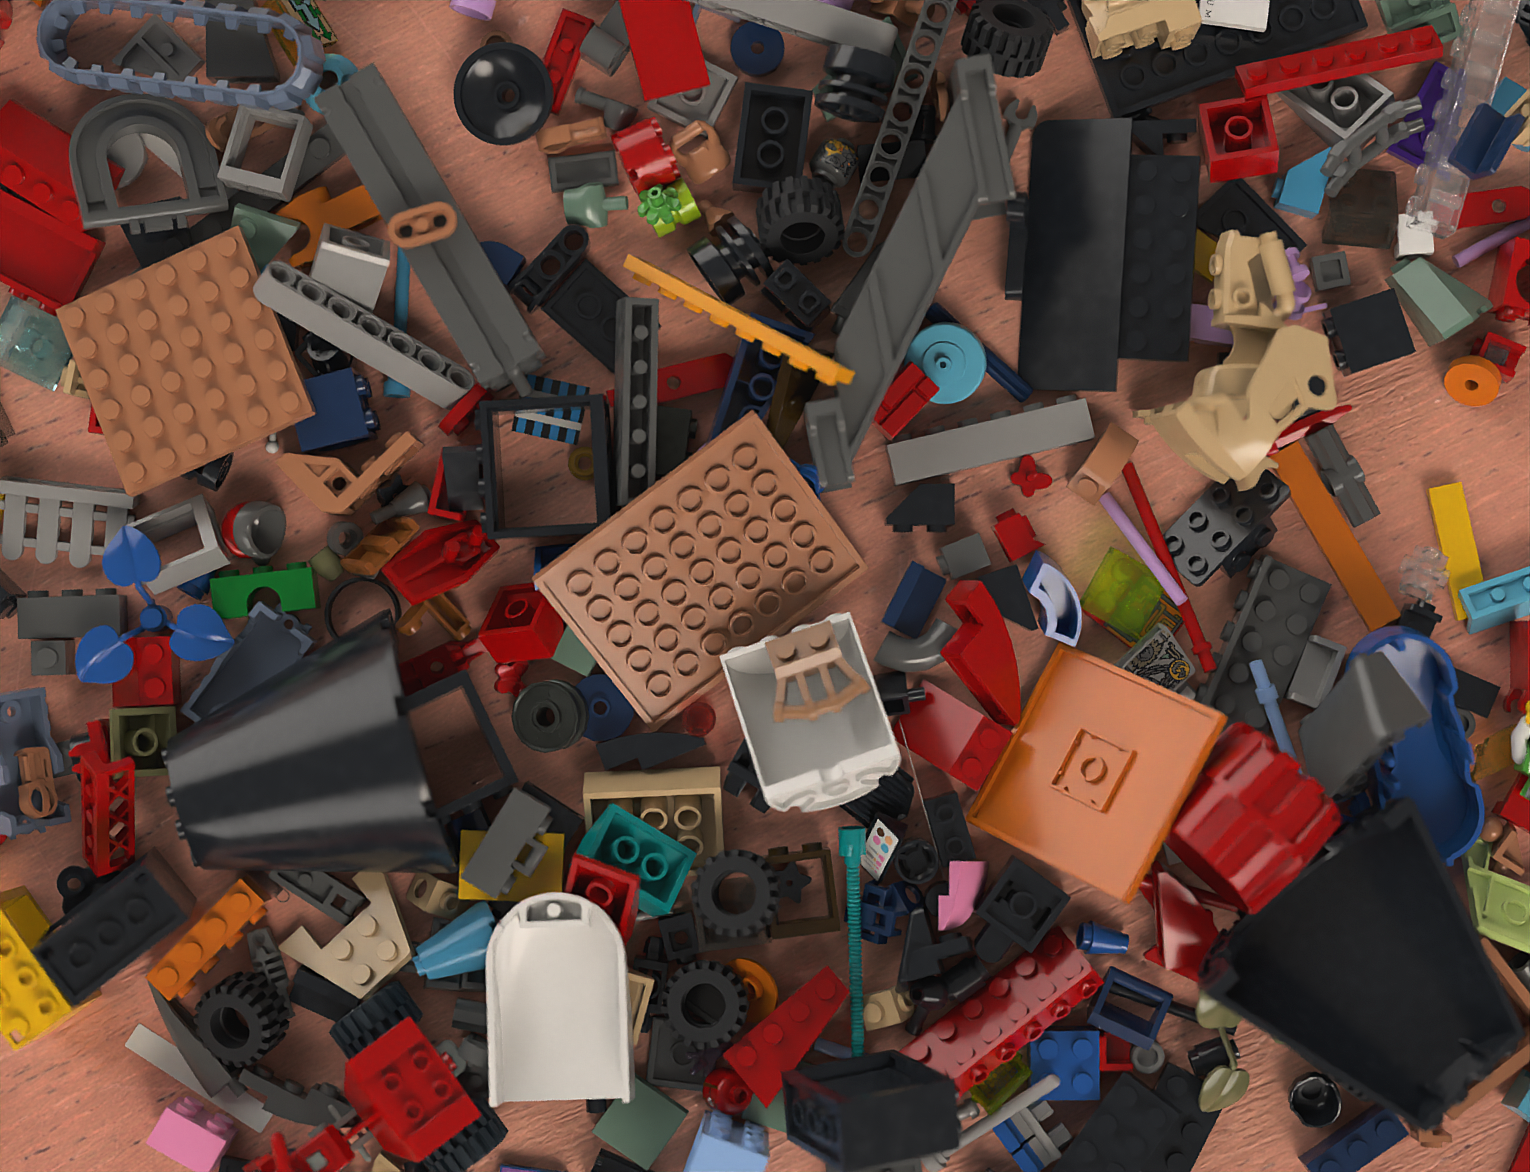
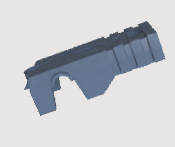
[180,601,318,722]
[0,687,71,840]

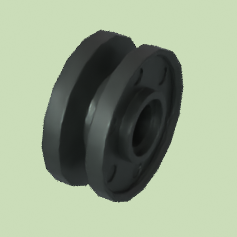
[511,679,589,753]

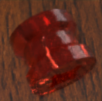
[682,702,717,736]

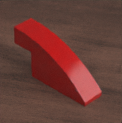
[939,580,1021,726]
[1151,860,1219,979]

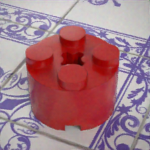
[610,116,681,197]

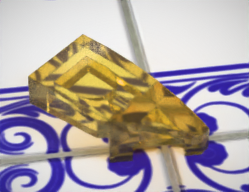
[1470,723,1518,782]

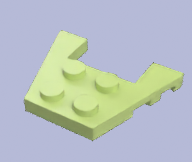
[1461,836,1530,954]

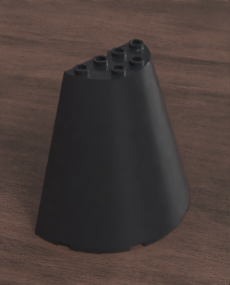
[162,609,460,874]
[1197,796,1526,1133]

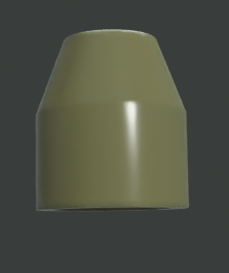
[308,545,344,582]

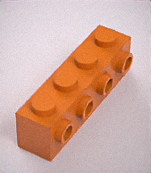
[145,875,272,1001]

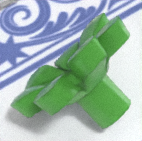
[638,184,682,225]

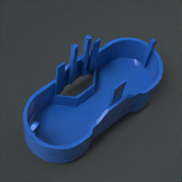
[1344,626,1485,867]

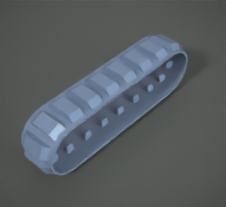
[36,0,326,111]

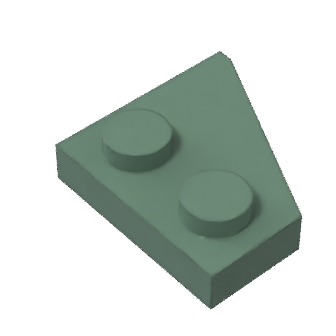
[230,203,301,271]

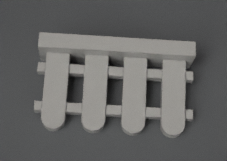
[0,476,140,568]

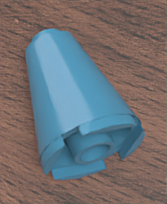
[412,900,497,980]

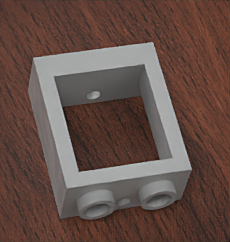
[217,104,313,202]
[127,494,230,595]

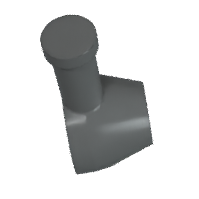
[575,87,638,131]

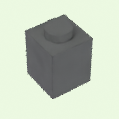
[936,533,991,580]
[31,640,76,676]

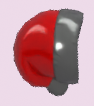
[221,501,286,566]

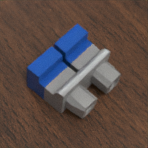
[992,1100,1073,1172]

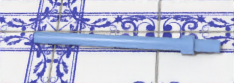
[1249,659,1303,774]

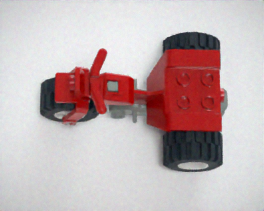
[242,981,508,1172]

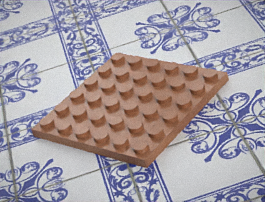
[55,225,317,497]

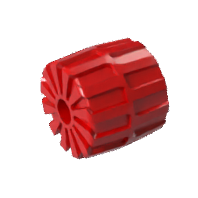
[1163,722,1342,915]

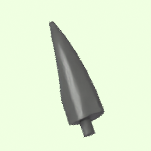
[147,980,248,1098]

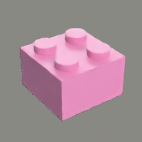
[145,1096,239,1172]

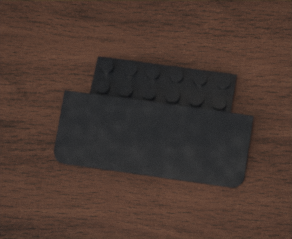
[1018,118,1201,392]

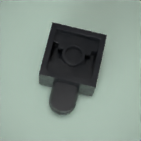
[974,854,1071,963]

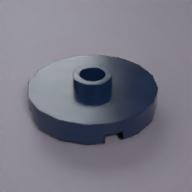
[575,674,634,741]

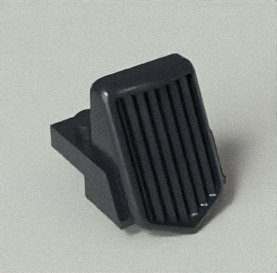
[839,766,915,828]
[895,906,974,994]

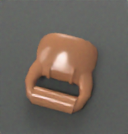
[670,120,731,184]

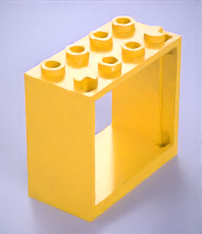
[0,885,102,1052]

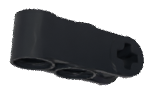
[507,225,591,314]

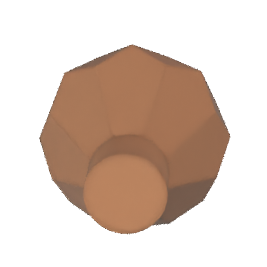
[698,200,735,237]

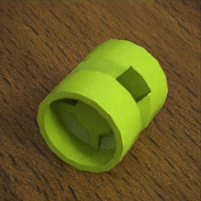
[640,178,701,238]

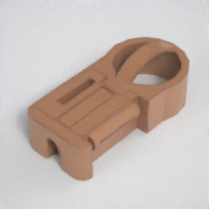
[535,117,607,154]
[13,747,58,819]

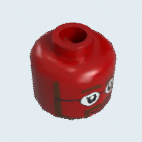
[702,1067,753,1116]

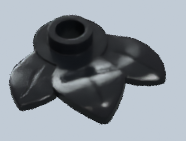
[57,865,120,915]

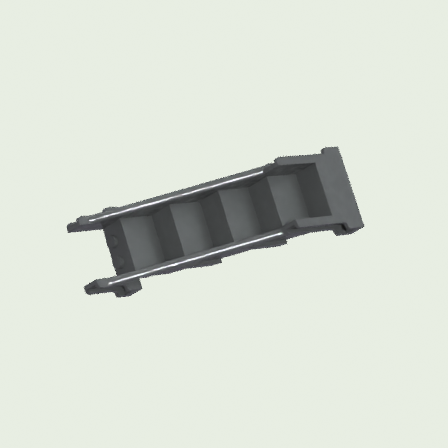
[803,54,1016,494]

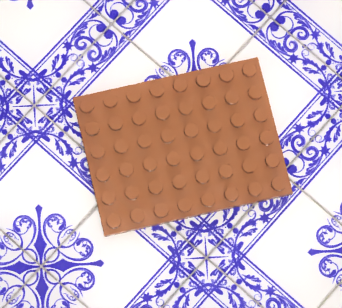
[531,410,869,732]

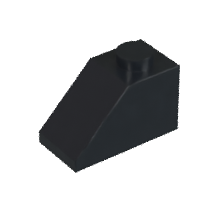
[975,564,1038,631]

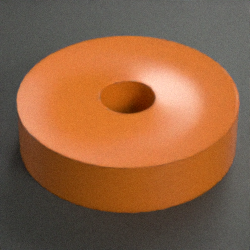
[1444,355,1502,406]

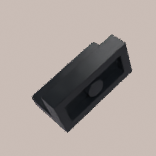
[289,964,362,1022]

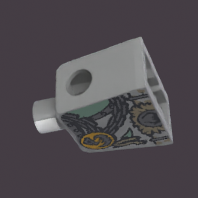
[1115,622,1197,700]

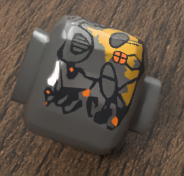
[809,138,859,190]

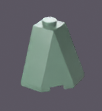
[1385,257,1493,347]

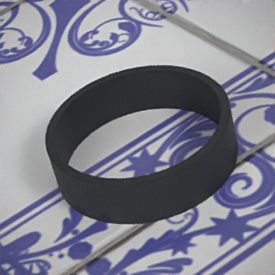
[324,577,402,639]

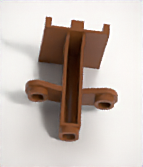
[339,517,472,641]

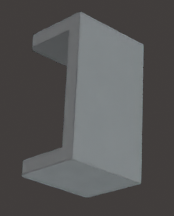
[1283,635,1347,710]

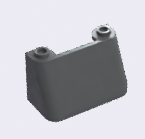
[1298,650,1432,803]

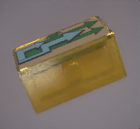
[261,0,338,67]

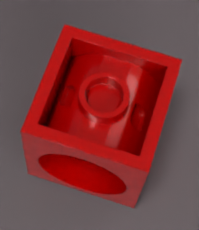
[1485,237,1530,327]

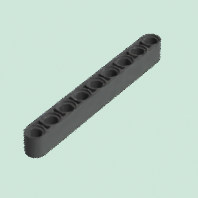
[842,0,958,258]

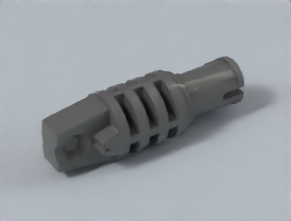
[247,926,296,1019]

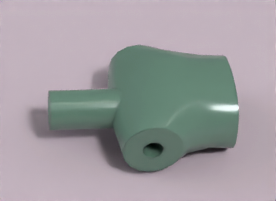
[563,182,629,228]

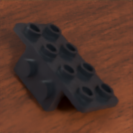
[1163,469,1291,587]

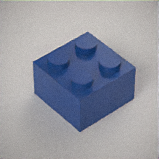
[1027,1026,1100,1100]

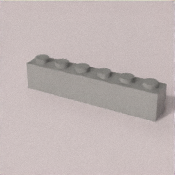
[885,394,1095,486]

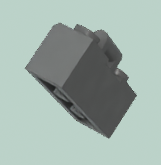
[460,786,553,899]

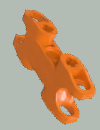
[275,185,388,270]

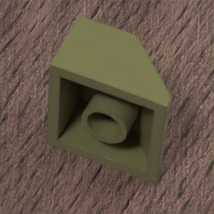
[109,706,177,778]

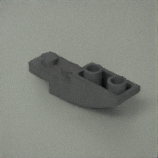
[238,1063,360,1128]

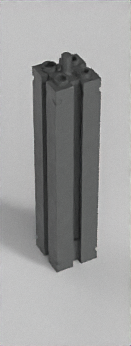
[313,63,547,398]

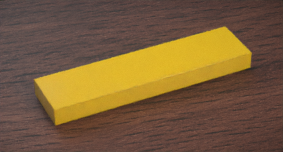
[1426,482,1484,621]

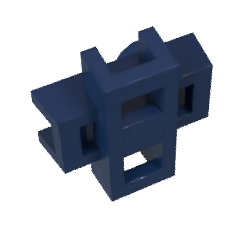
[844,879,925,944]

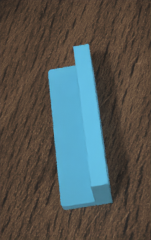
[1458,566,1530,635]

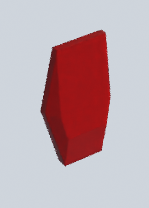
[381,519,500,606]

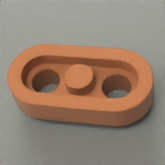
[388,202,458,249]

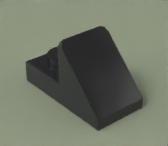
[1132,118,1197,155]

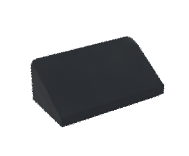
[857,140,926,183]

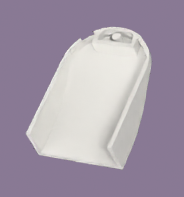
[486,892,635,1107]

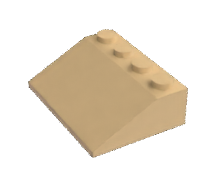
[583,766,724,876]

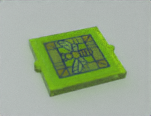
[968,1052,1033,1115]

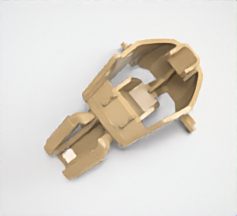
[1133,230,1337,491]

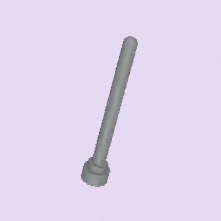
[920,1074,1060,1172]

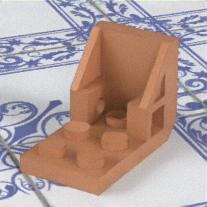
[275,431,425,516]

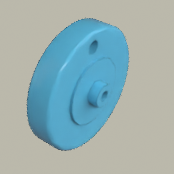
[904,322,987,404]

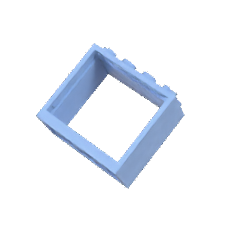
[683,1110,769,1172]

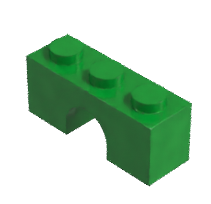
[209,562,321,620]

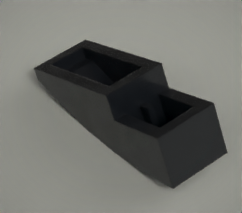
[596,732,707,770]

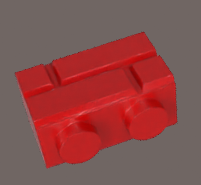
[871,361,940,440]

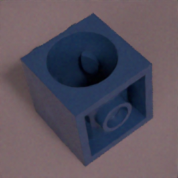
[295,368,381,456]

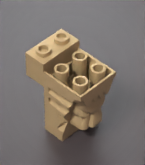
[1081,0,1202,59]

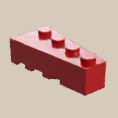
[722,965,850,1109]

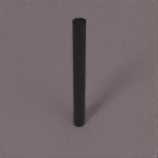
[1109,982,1237,1036]

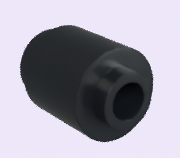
[941,955,991,1004]
[1187,1036,1240,1078]

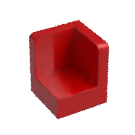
[1099,1031,1133,1071]

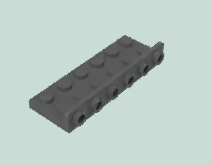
[1193,554,1332,737]

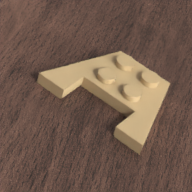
[278,872,416,1001]

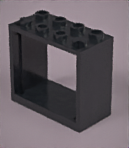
[474,394,616,540]
[405,669,519,825]
[30,846,197,1007]
[781,1049,962,1172]

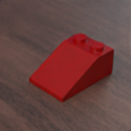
[892,679,1013,791]
[565,853,640,946]

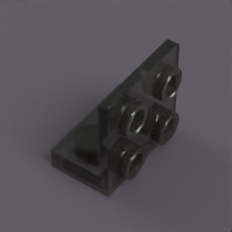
[1322,169,1399,249]

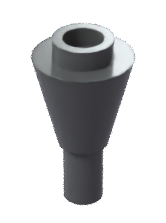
[370,481,431,525]

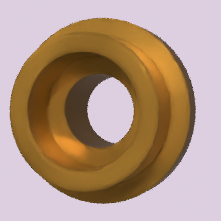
[568,447,594,481]

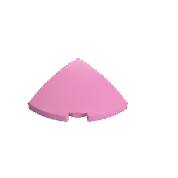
[938,861,989,930]

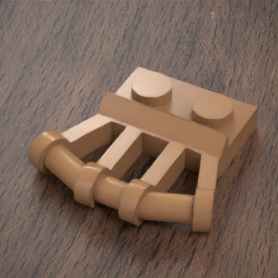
[764,620,871,723]

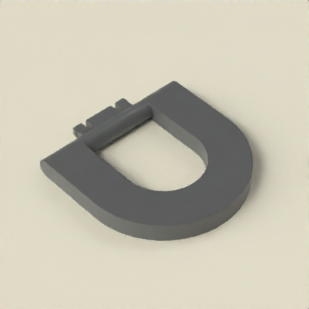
[69,94,228,235]

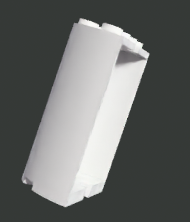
[719,612,901,812]

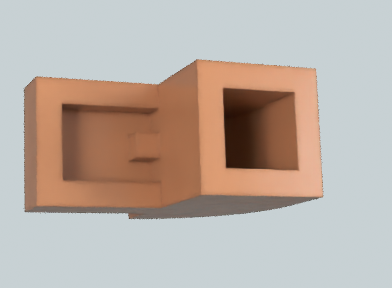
[1067,422,1139,506]

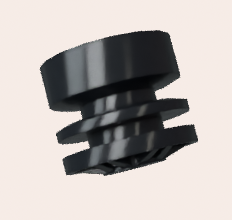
[814,44,897,123]
[687,215,774,305]

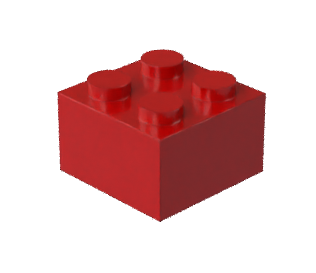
[1198,94,1279,183]

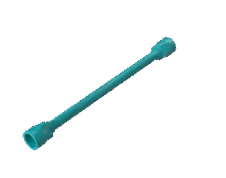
[838,826,866,1057]

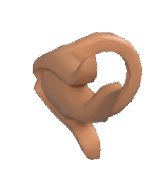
[893,69,949,121]

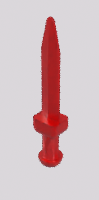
[1266,405,1352,456]

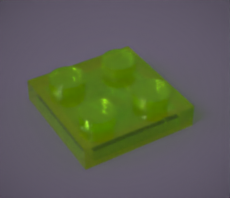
[1079,546,1165,639]

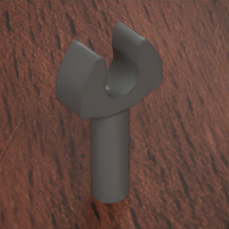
[1003,99,1037,162]

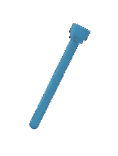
[383,247,411,398]

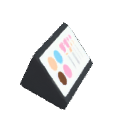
[860,811,908,884]

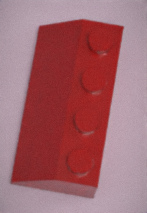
[0,99,126,233]

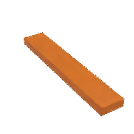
[1268,441,1401,633]

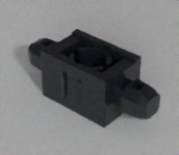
[633,936,669,1033]

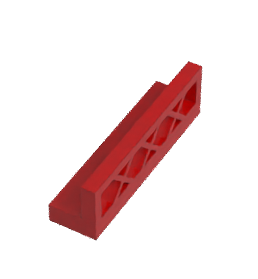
[80,751,135,878]

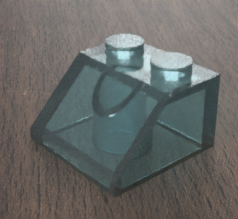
[0,295,73,392]

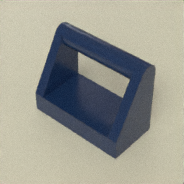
[1087,966,1173,1051]

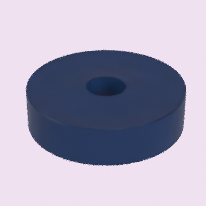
[731,22,785,77]

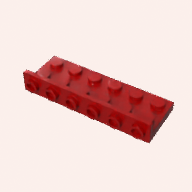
[898,925,1104,1102]

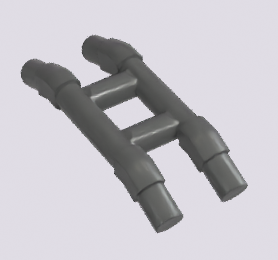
[1320,96,1425,198]

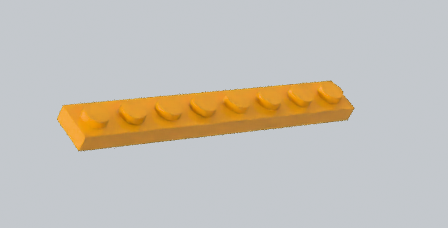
[623,254,855,386]

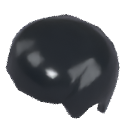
[1288,1072,1342,1128]

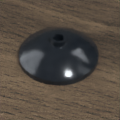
[454,42,554,146]

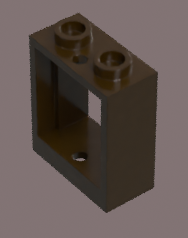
[762,842,841,940]

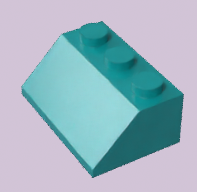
[569,803,697,917]

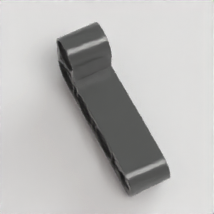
[580,0,631,77]

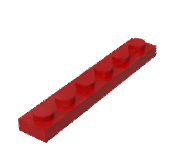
[1235,25,1444,99]

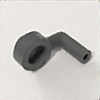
[327,521,378,579]

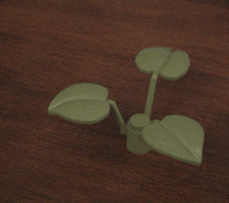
[1196,988,1284,1112]

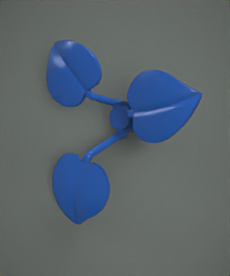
[75,525,235,684]

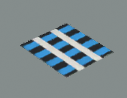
[512,374,590,445]

